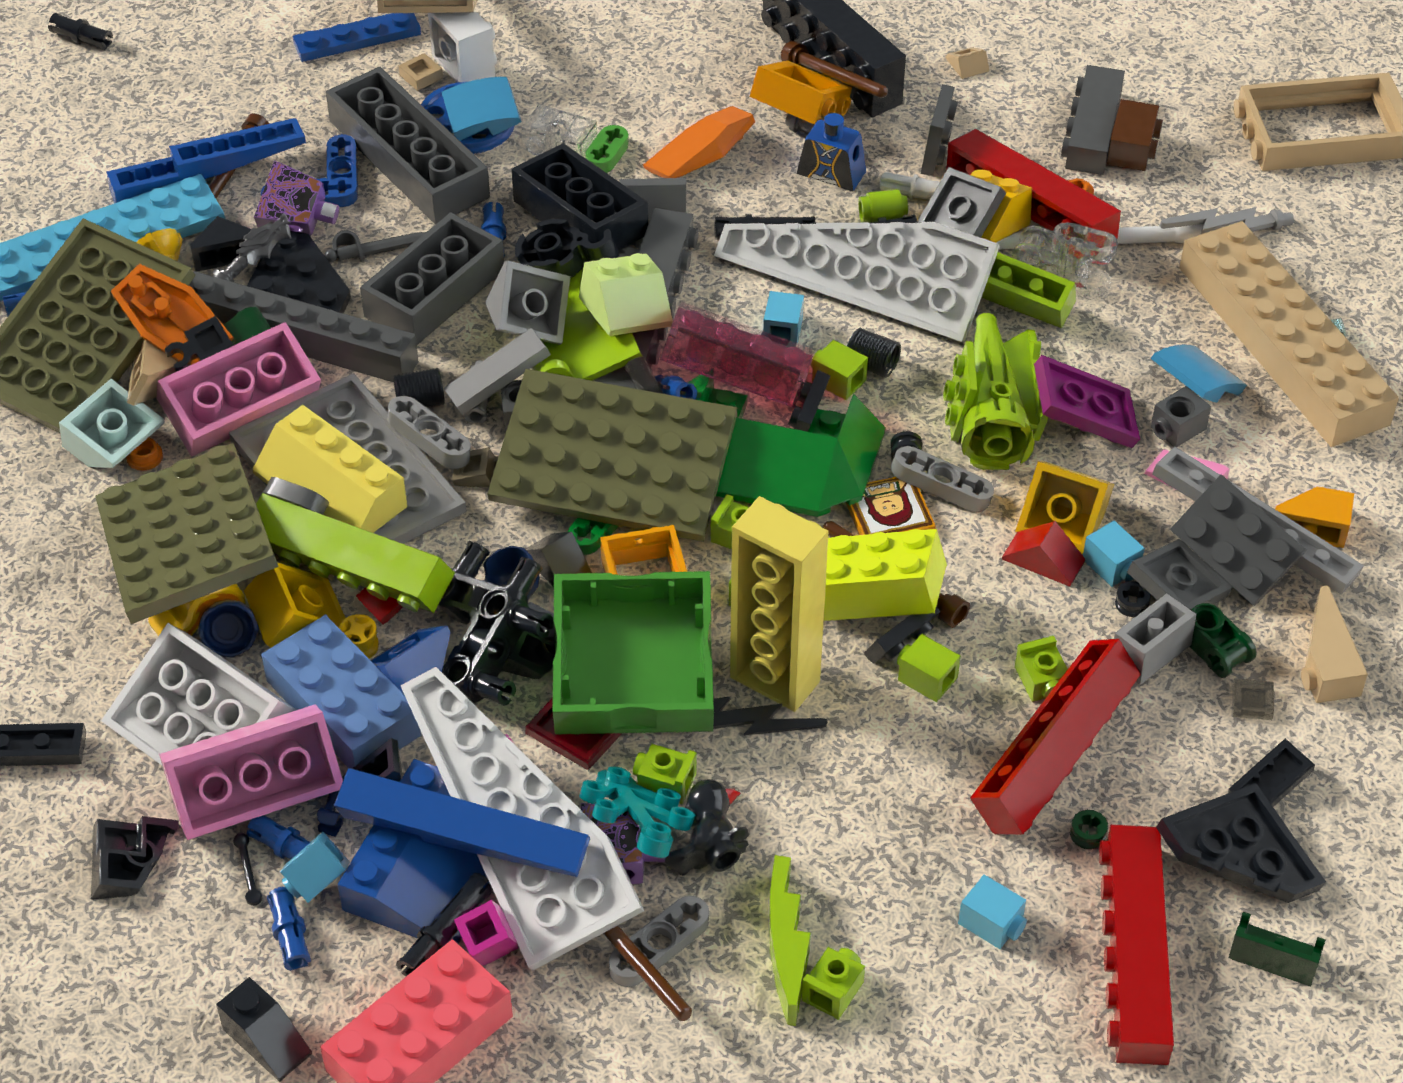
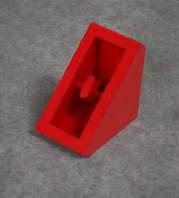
[1002,521,1085,587]

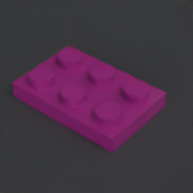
[1034,355,1140,448]

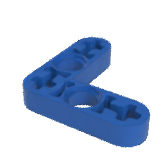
[261,134,358,207]

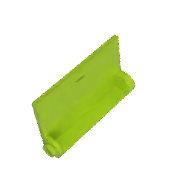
[531,267,643,381]

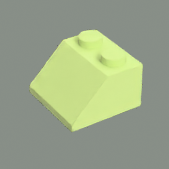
[579,253,673,336]

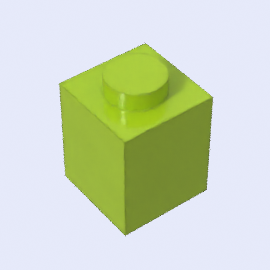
[811,339,868,400]
[897,634,961,703]

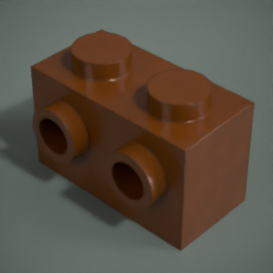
[1107,99,1163,171]

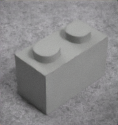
[1114,593,1196,685]

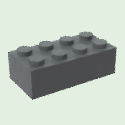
[360,212,504,345]

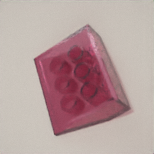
[660,302,813,408]

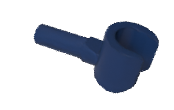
[317,790,344,837]

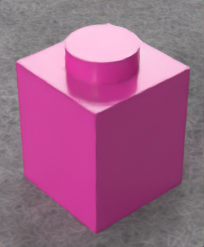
[454,900,519,966]

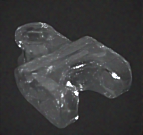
[1011,222,1118,301]

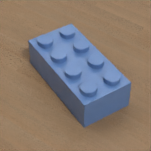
[261,614,421,769]

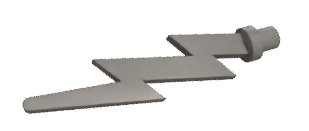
[1159,207,1294,234]

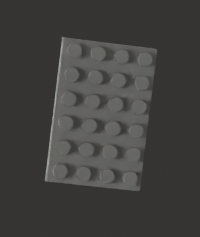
[229,373,466,544]

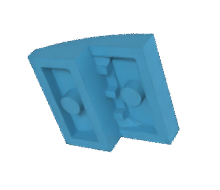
[442,77,522,141]
[1151,344,1247,403]

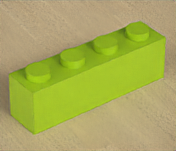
[981,252,1076,328]

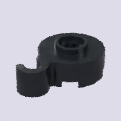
[515,219,619,278]

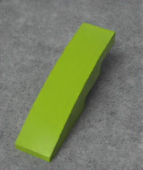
[769,855,811,1026]

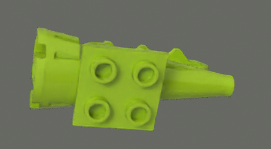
[943,313,1049,470]

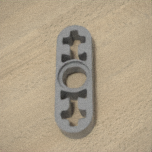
[387,396,471,469]
[891,446,994,512]
[609,896,709,987]

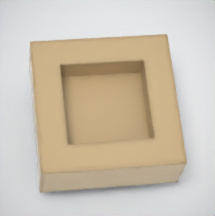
[398,53,443,91]

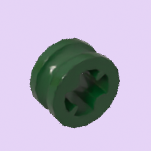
[1070,809,1108,850]

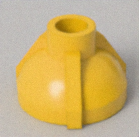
[136,228,183,261]

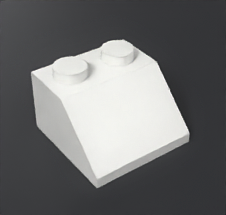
[428,11,497,83]

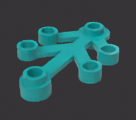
[579,766,695,858]

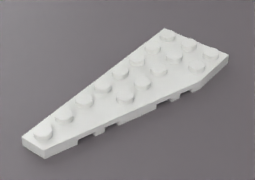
[714,222,1000,343]
[401,667,644,971]

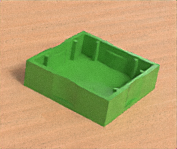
[553,571,714,734]

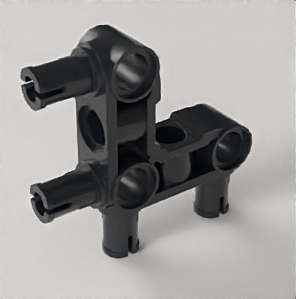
[438,541,554,706]

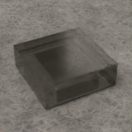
[1232,678,1274,721]

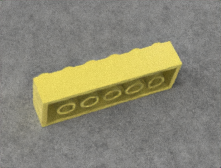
[730,496,829,712]

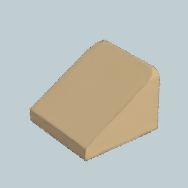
[945,47,989,79]

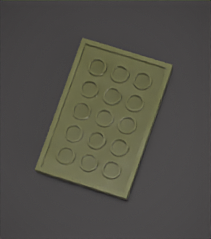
[0,218,196,434]
[487,369,737,542]
[95,442,279,624]

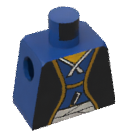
[797,113,866,192]

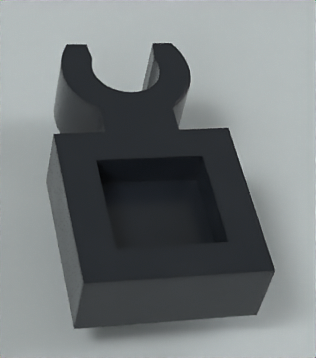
[165,316,233,372]

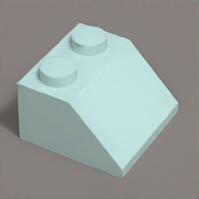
[59,379,165,468]

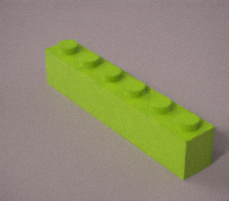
[256,493,455,613]

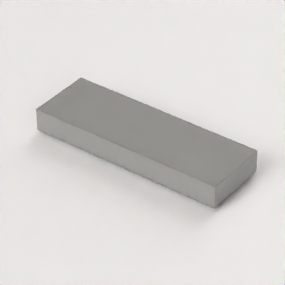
[444,328,551,415]

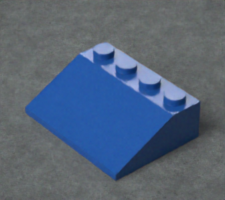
[337,759,490,944]

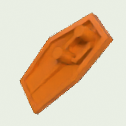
[643,106,755,178]
[111,264,233,365]

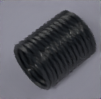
[847,327,901,378]
[393,368,445,408]

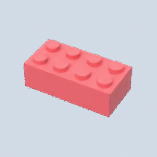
[320,939,513,1083]

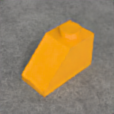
[1275,486,1355,548]

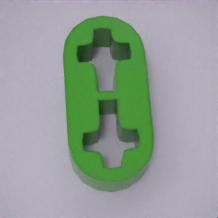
[585,125,629,173]

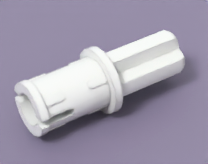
[880,172,940,200]

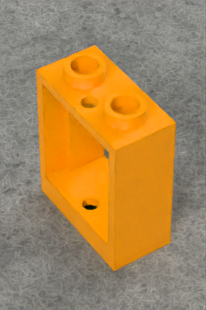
[749,60,852,125]
[600,525,687,575]

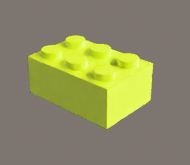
[824,529,947,621]

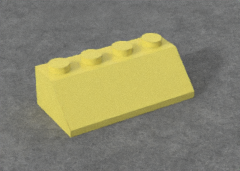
[253,405,407,533]

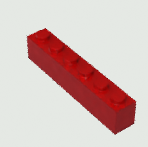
[946,129,1121,254]
[970,639,1141,835]
[1099,824,1174,1066]

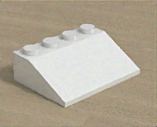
[101,623,297,765]

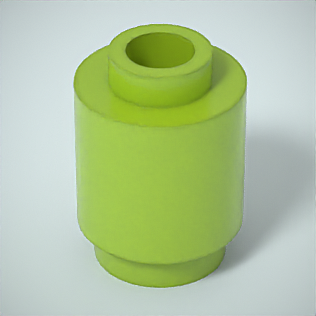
[858,189,908,223]

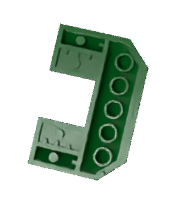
[680,366,886,517]

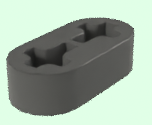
[263,477,329,515]

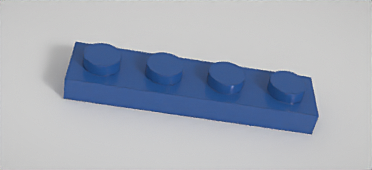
[293,13,421,62]

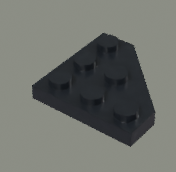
[247,231,351,314]
[1156,783,1326,903]

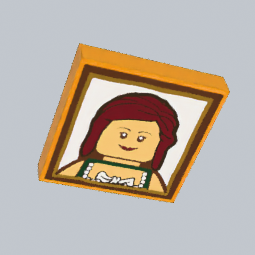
[846,477,936,535]

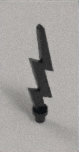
[713,696,828,735]

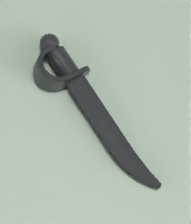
[325,230,426,262]

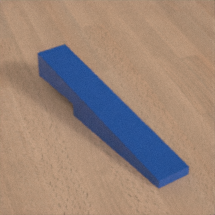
[106,118,306,203]
[334,768,590,877]

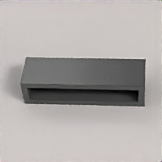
[1061,65,1125,175]

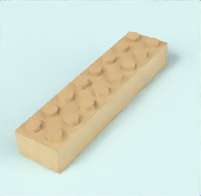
[1179,221,1399,447]

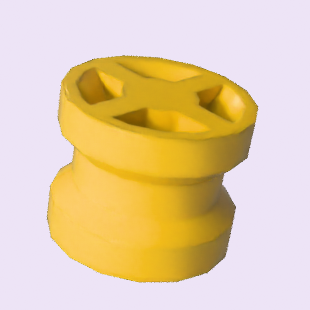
[339,614,379,659]

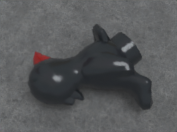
[665,779,750,876]

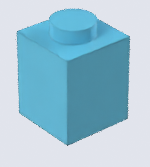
[763,291,804,347]
[1083,521,1145,587]
[280,832,350,903]
[958,874,1027,949]

